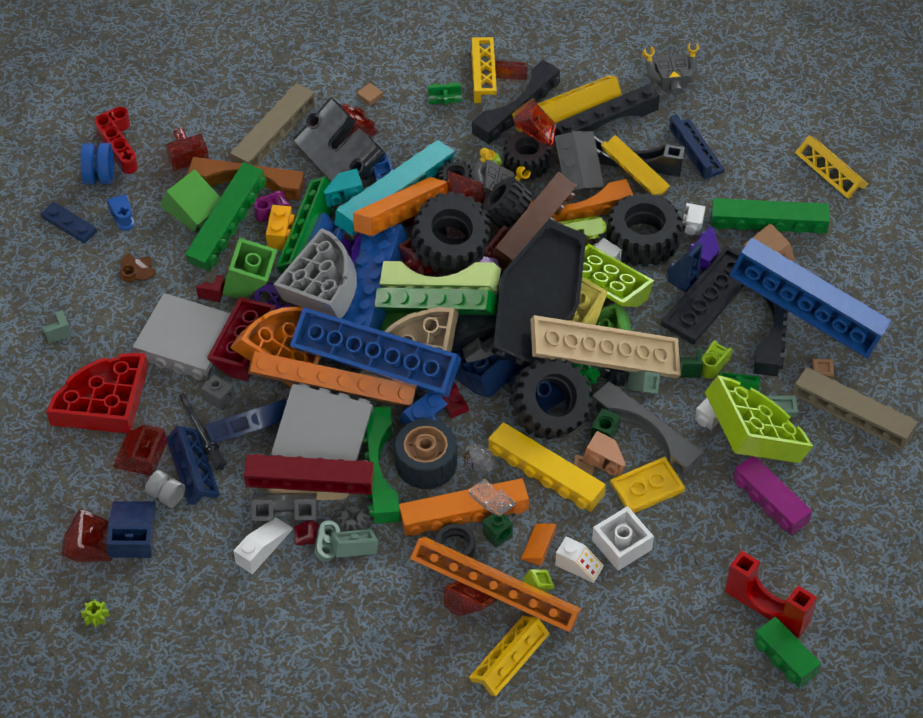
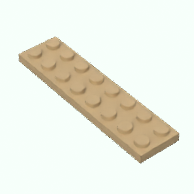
[530,315,681,378]

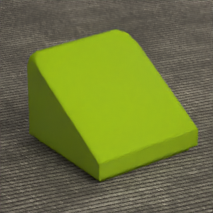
[523,569,555,592]

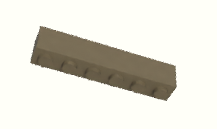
[230,83,315,165]
[793,367,918,450]

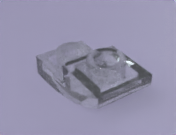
[468,479,516,516]

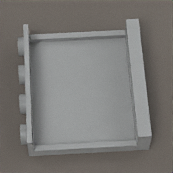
[133,293,231,381]
[271,383,374,461]

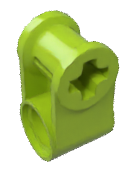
[701,340,733,379]

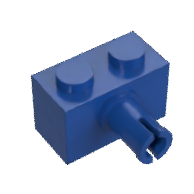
[398,392,447,426]

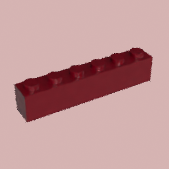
[244,454,375,495]

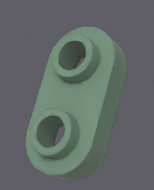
[314,520,340,562]

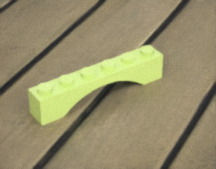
[380,261,501,292]

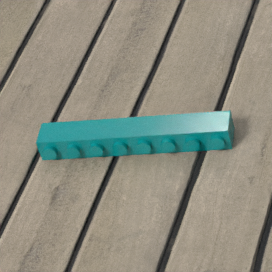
[335,140,455,236]

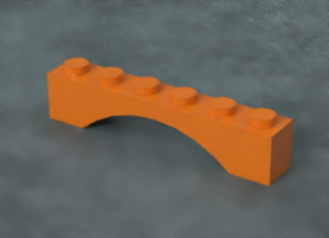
[529,179,634,222]

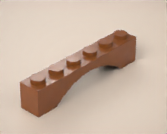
[187,157,305,201]

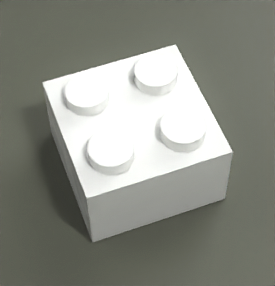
[592,506,654,571]

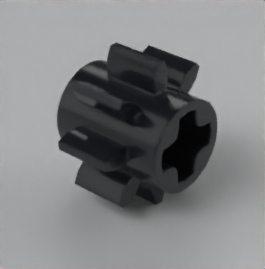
[603,368,629,387]

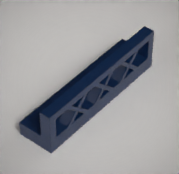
[669,114,725,180]
[166,426,220,505]

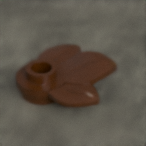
[119,253,156,282]

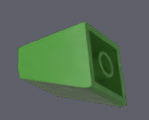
[160,169,221,232]
[222,238,277,299]

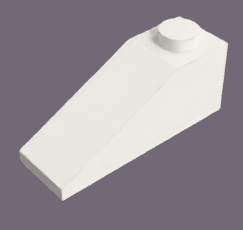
[234,517,293,574]

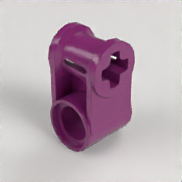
[254,191,292,222]

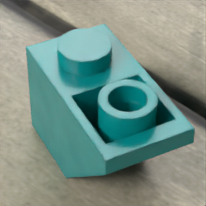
[324,169,363,207]

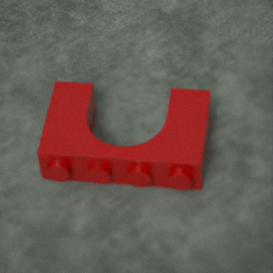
[725,551,817,638]

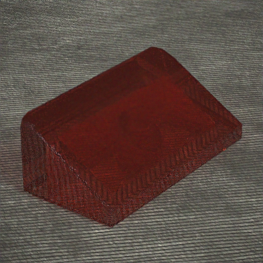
[495,60,528,80]

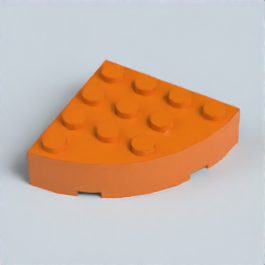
[230,307,320,387]

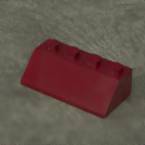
[207,297,277,382]

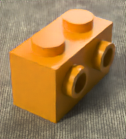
[266,205,295,250]

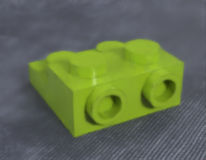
[559,216,606,239]

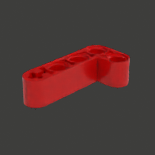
[95,107,138,174]

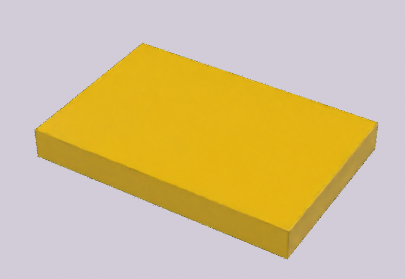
[610,457,686,513]

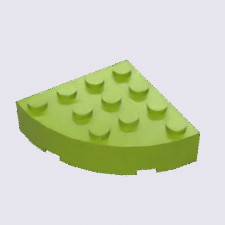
[705,375,813,463]

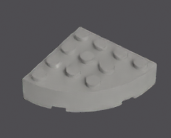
[273,228,357,319]

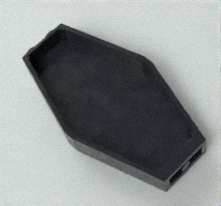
[491,218,586,369]

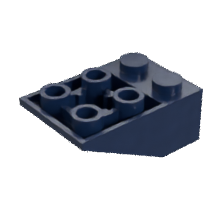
[107,501,156,558]

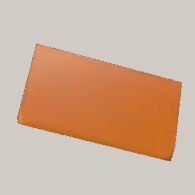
[521,524,556,566]

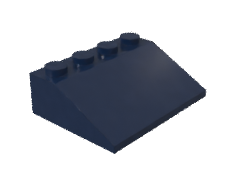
[455,351,522,398]

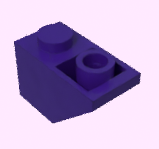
[687,226,719,271]

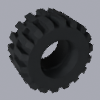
[503,130,551,180]
[482,176,532,229]

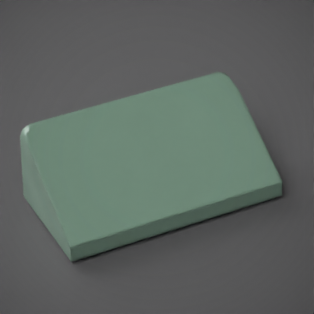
[331,529,378,558]

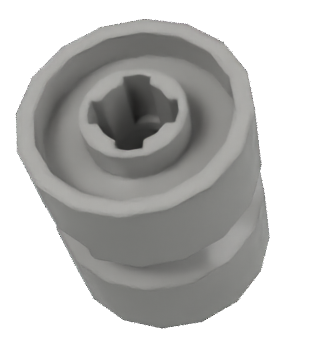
[145,470,185,508]

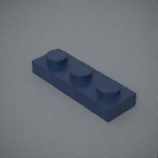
[41,202,97,244]

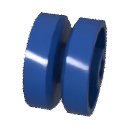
[81,143,114,185]

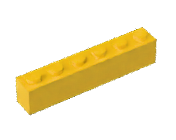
[512,75,622,133]
[488,422,606,512]

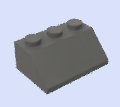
[555,132,604,194]

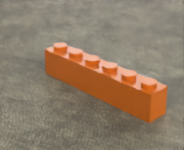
[353,177,448,236]
[399,478,529,536]

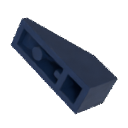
[667,242,703,292]

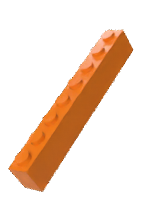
[248,351,416,408]
[410,537,581,632]

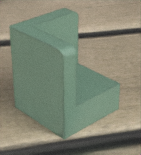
[43,310,71,344]
[627,371,661,394]

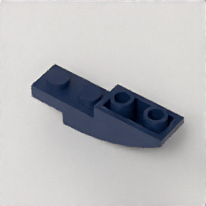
[206,398,287,443]

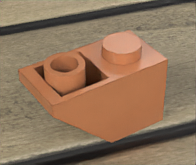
[583,431,626,477]

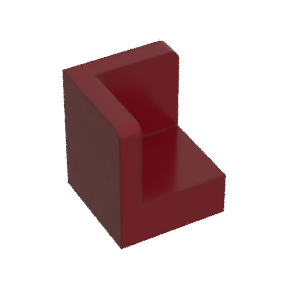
[196,275,225,303]

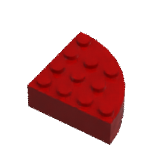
[46,353,149,434]

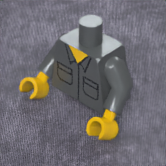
[642,43,699,95]
[471,148,531,205]

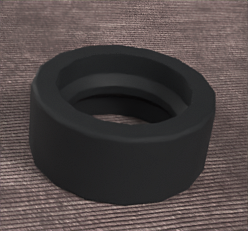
[435,524,476,558]

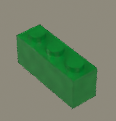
[754,617,821,688]

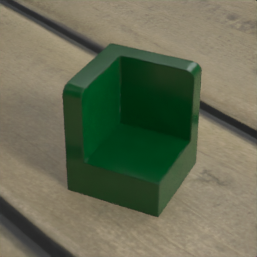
[680,348,702,378]

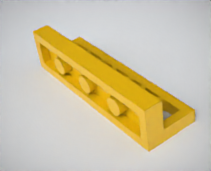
[471,37,497,103]
[601,135,670,196]
[795,135,869,199]
[468,616,550,696]

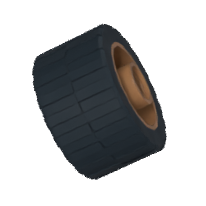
[394,419,458,489]

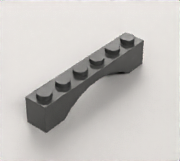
[592,382,703,478]

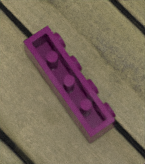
[733,456,812,536]

